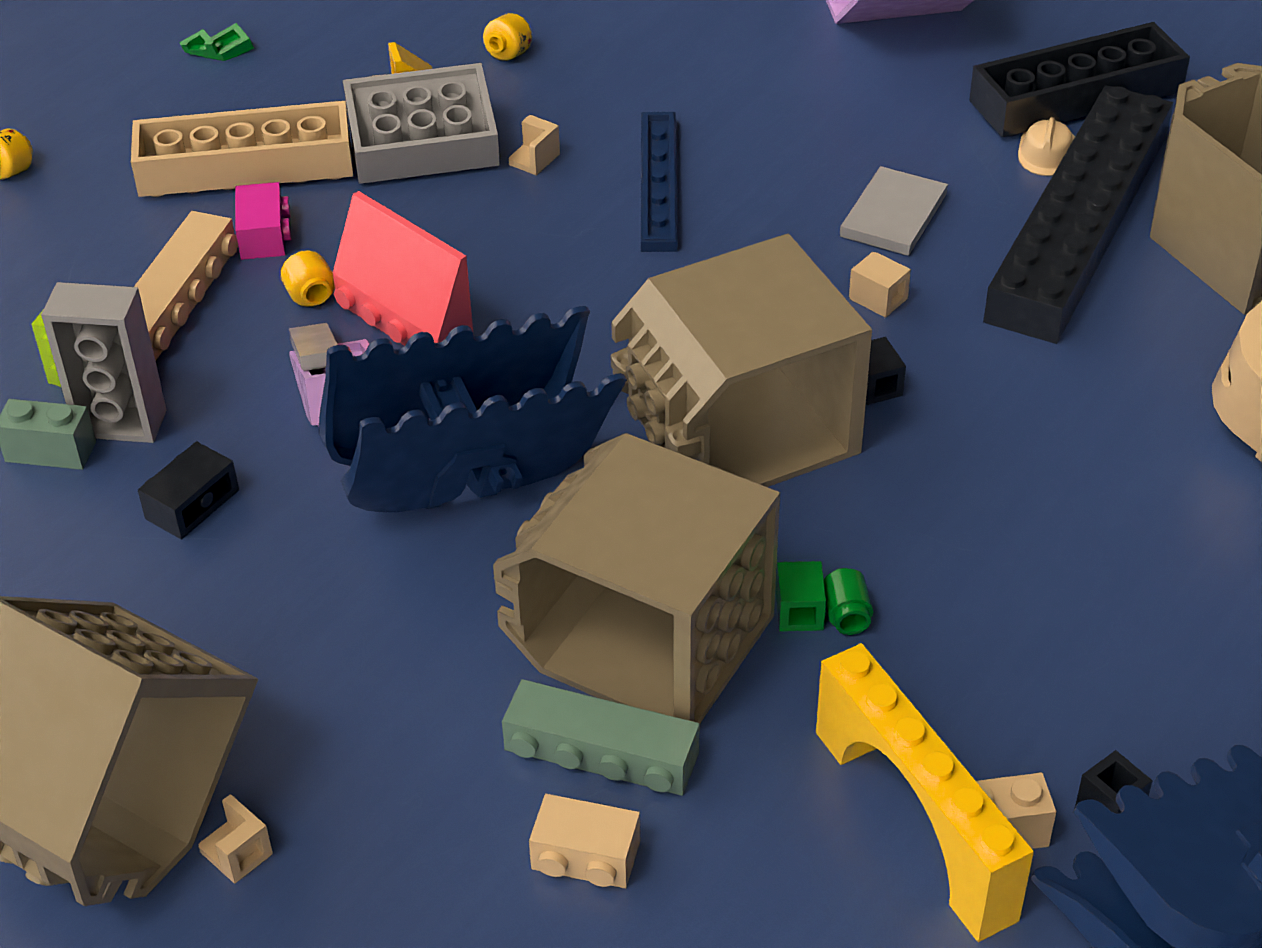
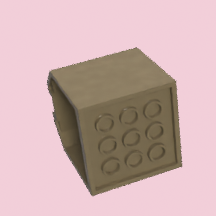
[1150,63,1262,315]
[610,233,872,487]
[493,433,780,723]
[0,596,258,906]

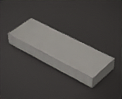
[289,323,337,371]

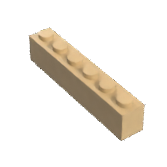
[134,211,238,361]

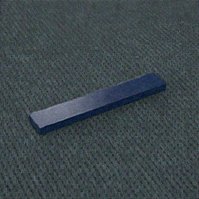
[641,112,677,252]

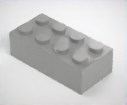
[41,282,167,443]

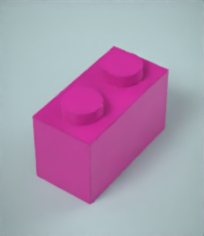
[235,182,291,260]

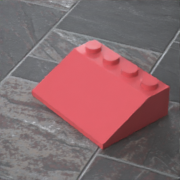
[333,191,474,346]

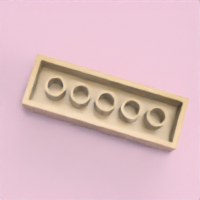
[131,101,353,197]

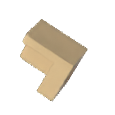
[509,115,560,175]
[849,252,911,318]
[199,794,273,884]

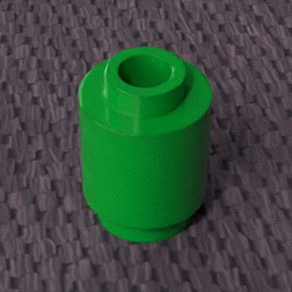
[824,568,873,635]

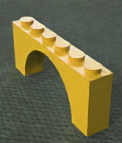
[816,643,1034,942]

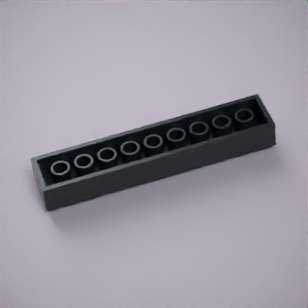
[983,85,1174,344]

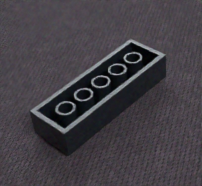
[969,22,1190,138]

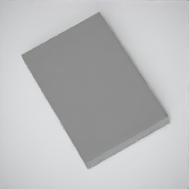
[840,166,948,256]

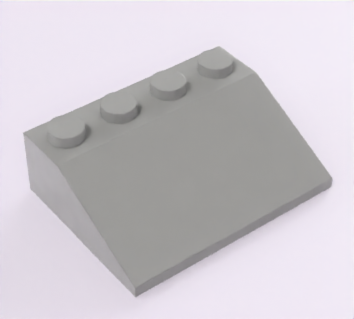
[343,63,499,184]

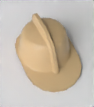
[1018,117,1075,176]

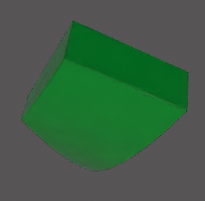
[179,23,254,61]

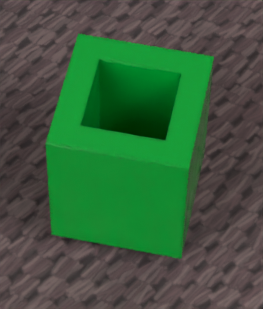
[776,561,826,632]

